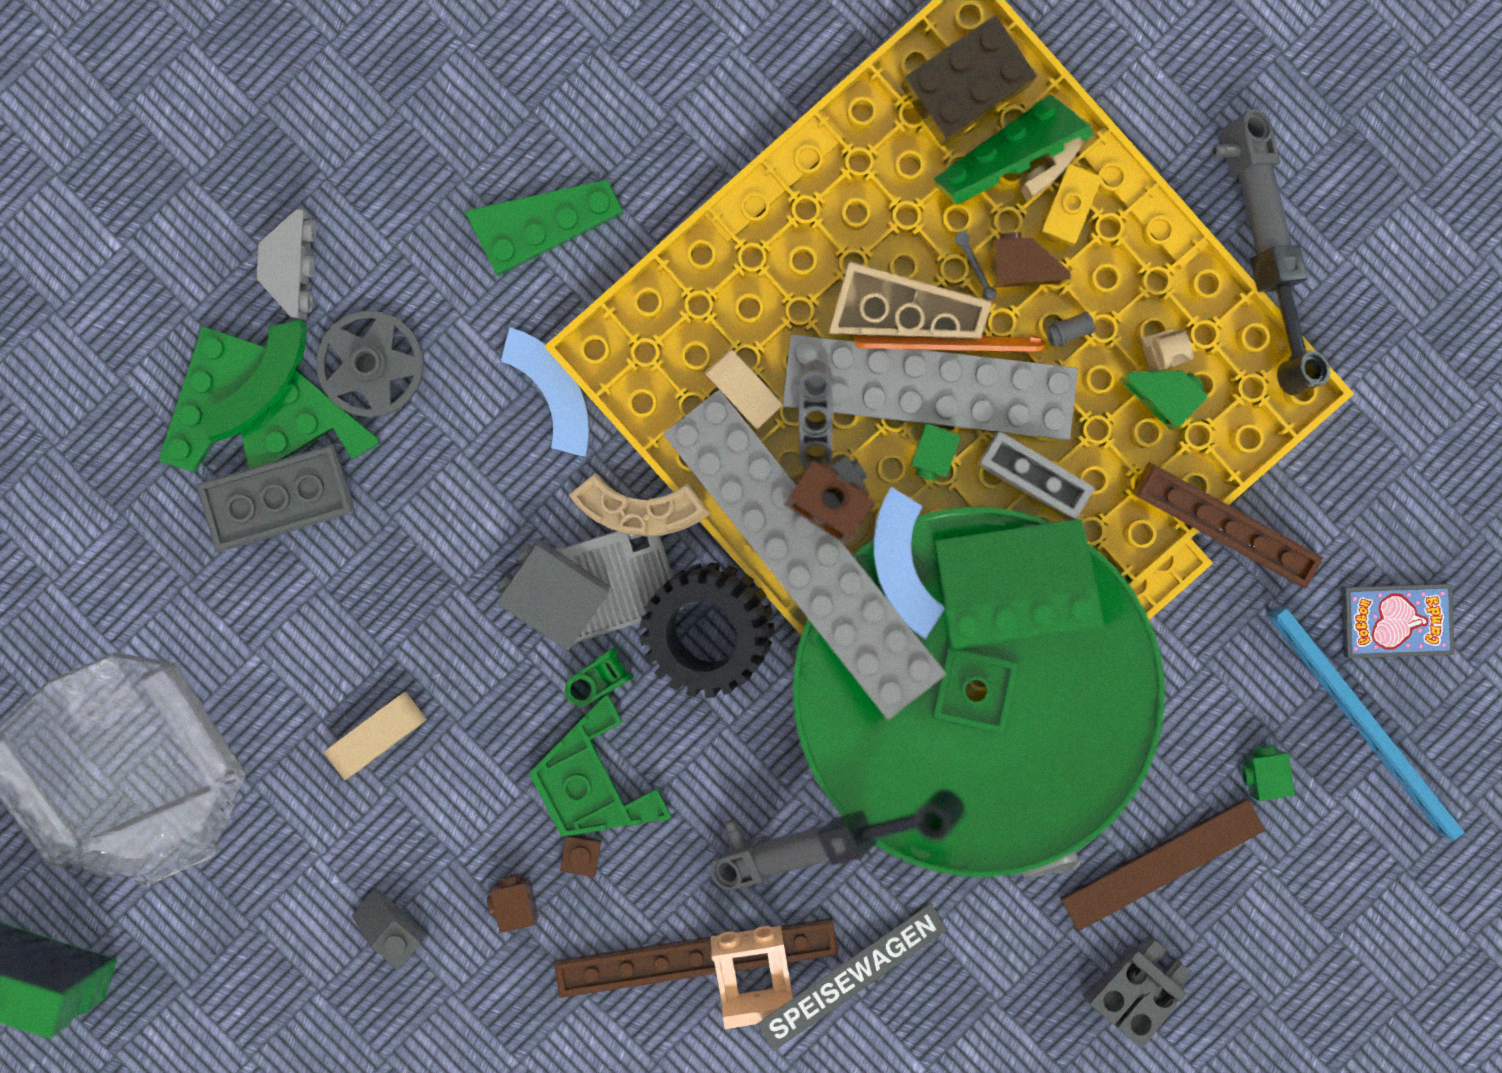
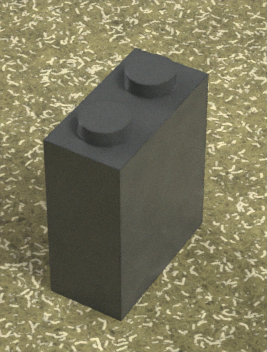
[496,539,610,651]

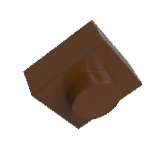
[560,835,602,877]

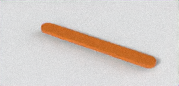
[854,334,1045,352]

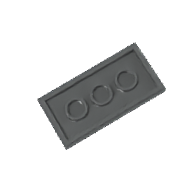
[196,444,356,553]

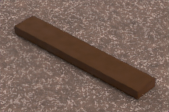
[1131,462,1323,589]
[1060,798,1265,931]

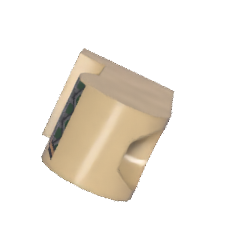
[1140,328,1193,371]

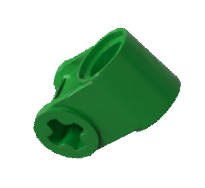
[565,647,635,706]

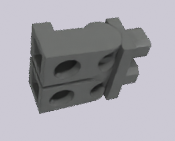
[1083,935,1192,1049]

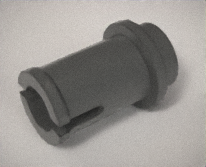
[1045,311,1095,348]

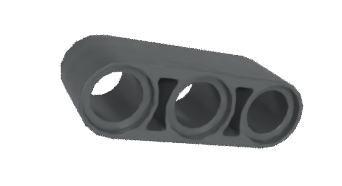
[799,360,832,469]

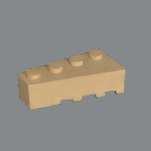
[829,262,991,338]

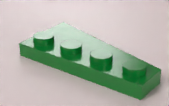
[934,94,1094,205]
[465,180,624,276]
[158,326,266,472]

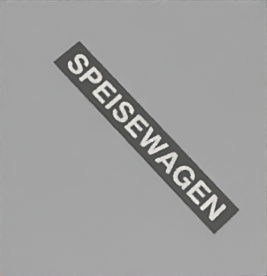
[757,903,948,1052]

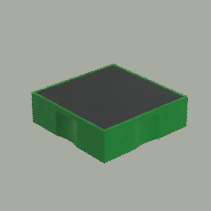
[0,922,118,1039]

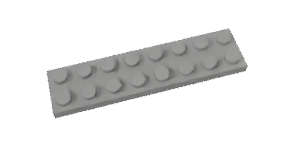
[782,334,1078,440]

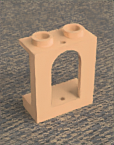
[711,926,793,1029]

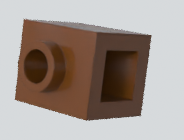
[487,874,539,933]

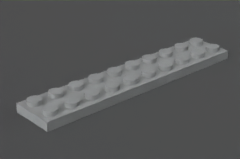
[663,390,946,720]

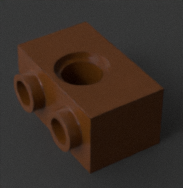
[784,461,875,545]

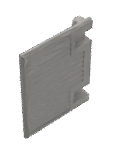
[555,531,684,643]

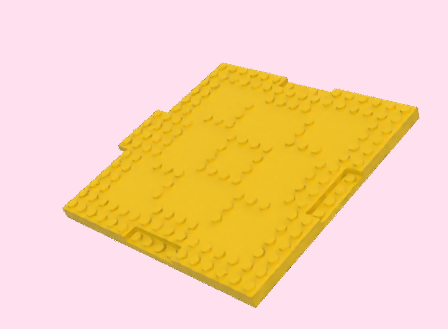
[544,0,1354,702]

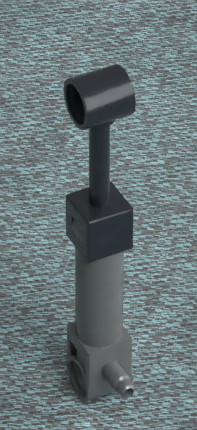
[1211,109,1330,396]
[710,789,965,890]

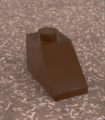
[990,232,1071,288]

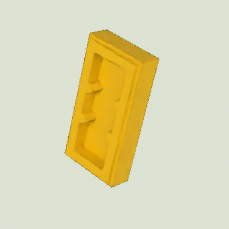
[1040,164,1102,246]

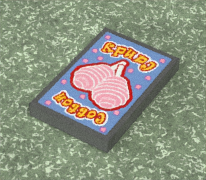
[1342,584,1455,658]

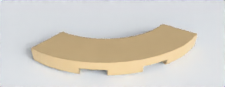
[569,473,711,536]

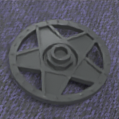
[316,311,424,417]

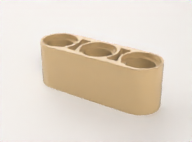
[323,691,427,781]

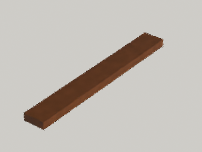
[554,918,838,998]

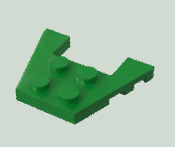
[241,370,381,469]
[529,694,672,837]

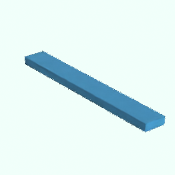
[1267,607,1465,840]

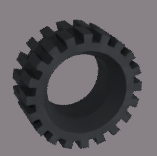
[640,562,775,698]

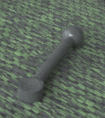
[955,232,997,301]

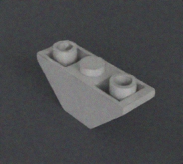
[257,209,317,321]

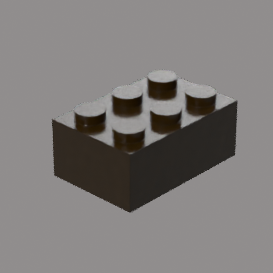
[901,15,1037,147]

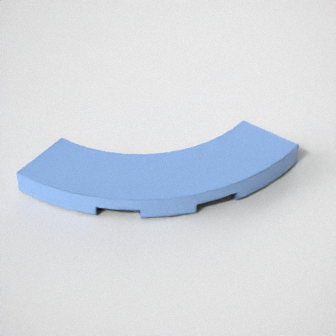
[501,328,590,457]
[874,487,945,639]

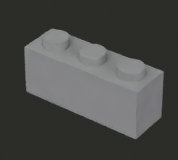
[976,431,1095,520]

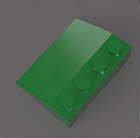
[935,519,1104,650]

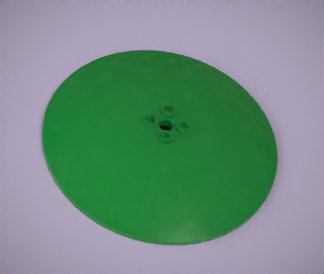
[793,507,1165,877]

